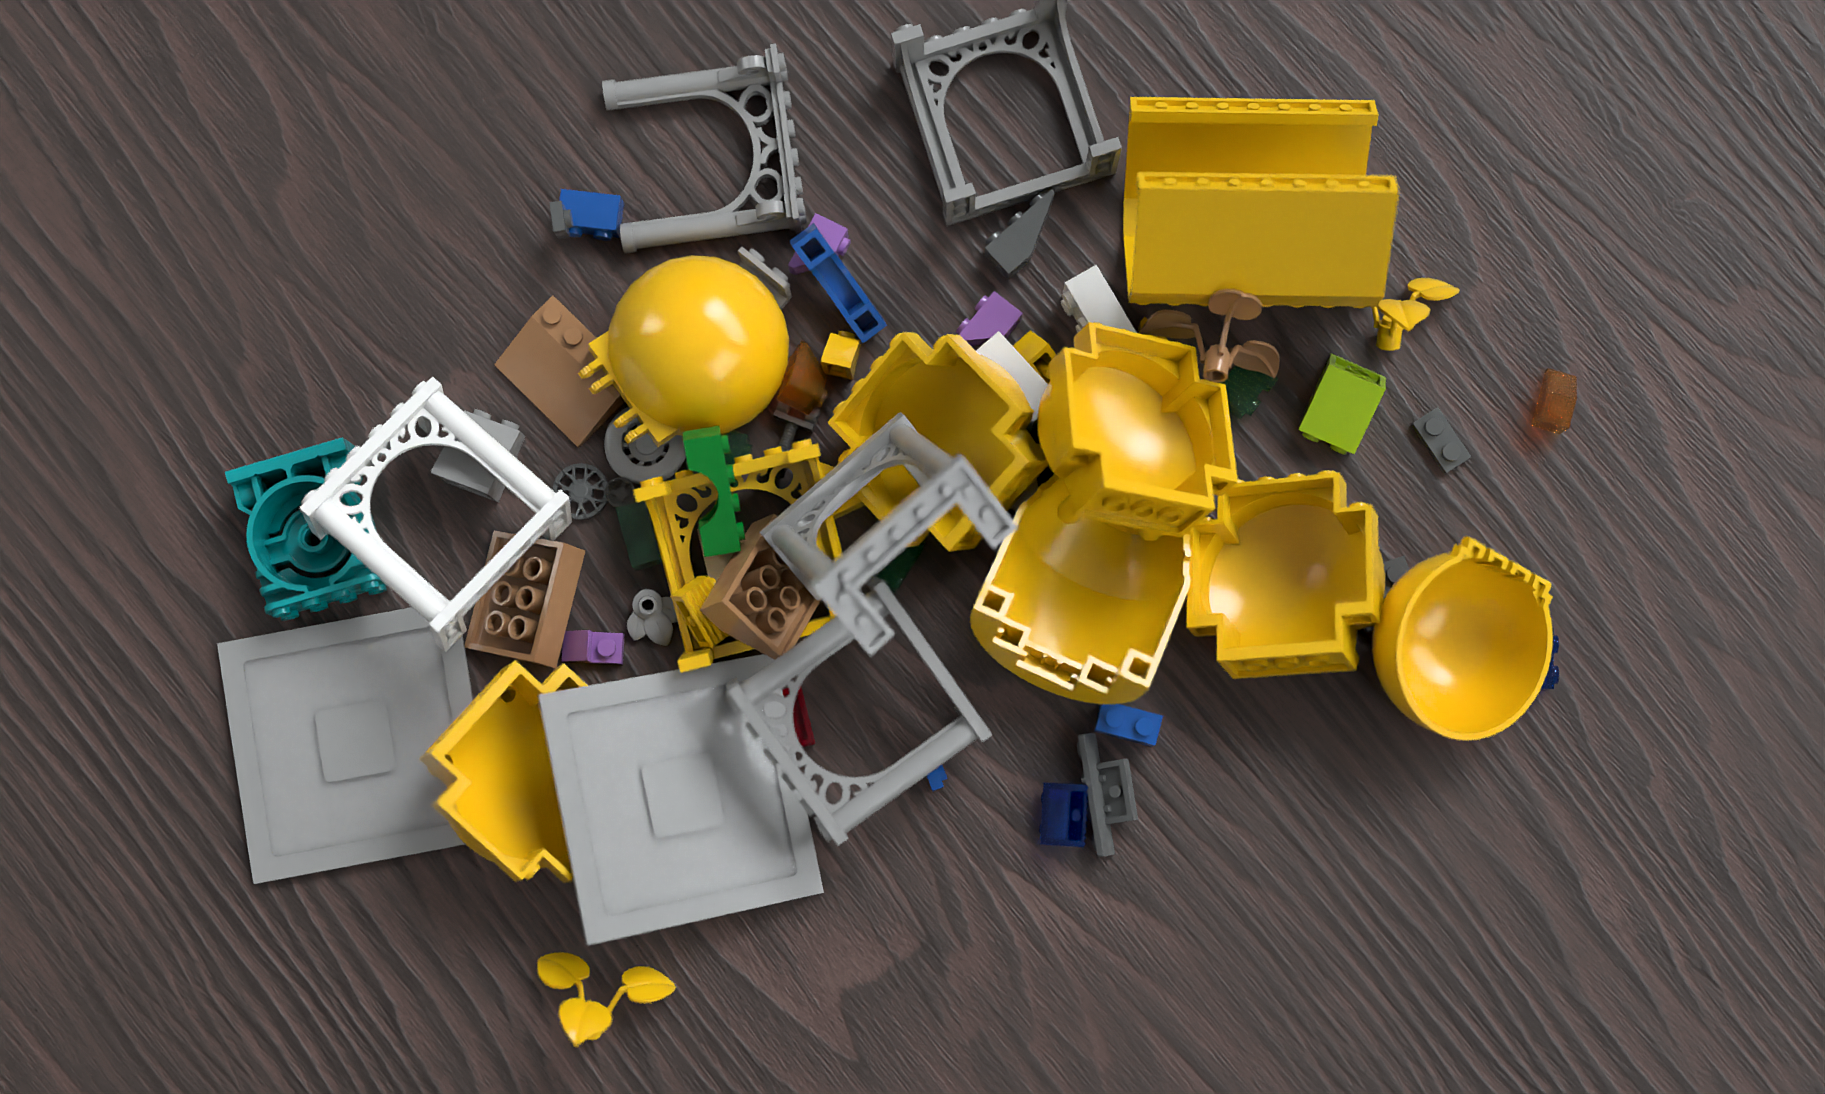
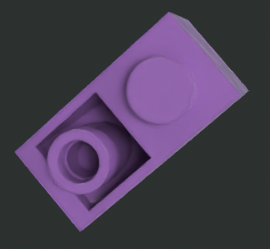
[956,291,1023,346]

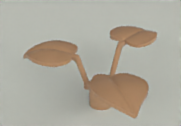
[1140,289,1280,382]

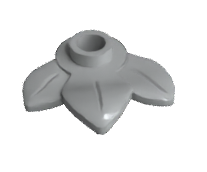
[627,589,678,646]

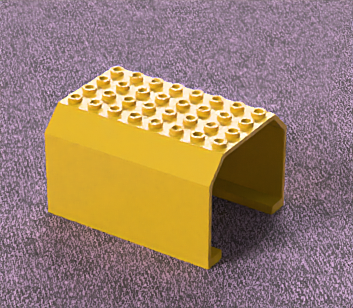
[1123,97,1399,308]

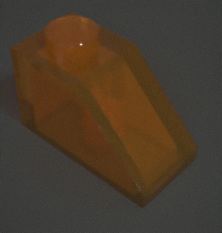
[777,341,828,415]
[1531,368,1577,434]

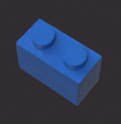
[560,189,624,241]
[1093,704,1163,747]

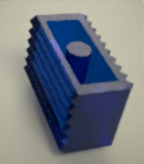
[1039,783,1089,847]

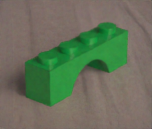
[683,426,746,557]

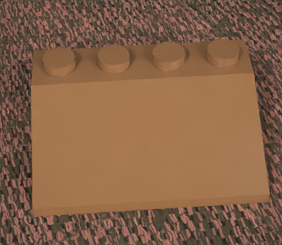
[494,296,625,448]
[700,514,822,660]
[465,531,585,668]

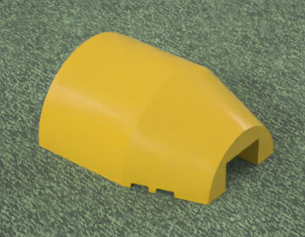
[970,474,1192,704]

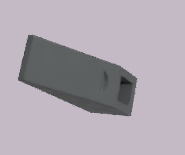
[984,189,1055,281]

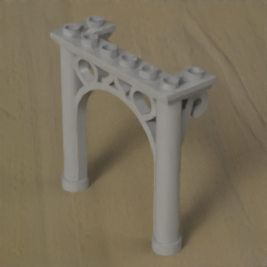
[602,44,807,254]

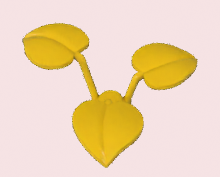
[1371,278,1460,351]
[537,952,676,1047]

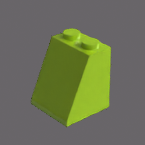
[1298,353,1386,454]

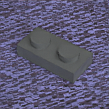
[1411,407,1471,475]

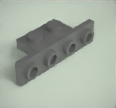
[1077,733,1138,857]

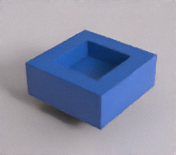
[927,765,947,791]

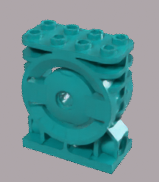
[225,437,387,621]

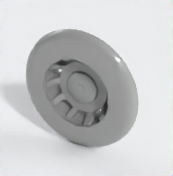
[604,406,686,484]

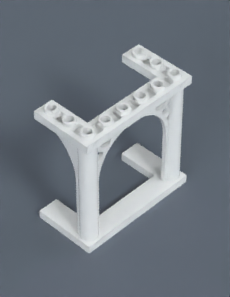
[300,376,572,652]

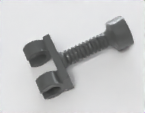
[766,395,821,479]

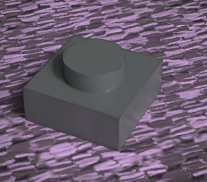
[549,201,573,239]

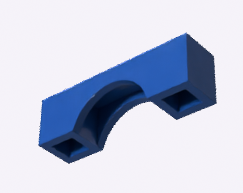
[790,223,887,343]

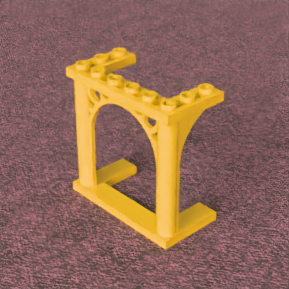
[634,439,843,673]

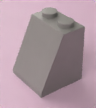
[431,409,525,503]

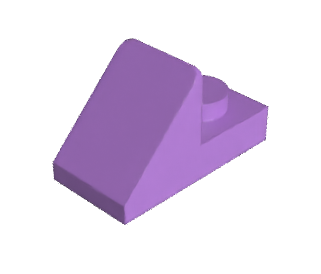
[562,630,625,664]

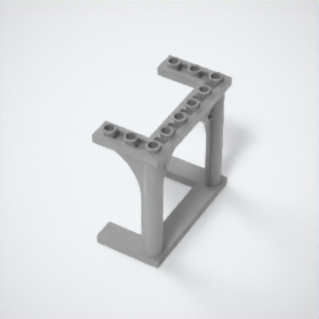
[891,0,1122,226]
[759,412,1018,656]
[725,577,992,846]

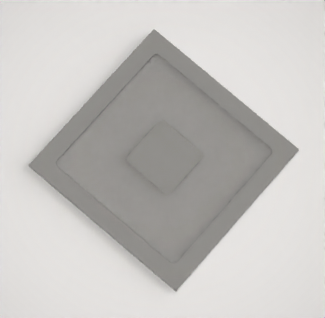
[217,600,473,884]
[537,654,824,946]

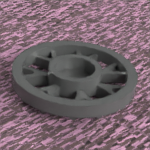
[553,463,609,520]

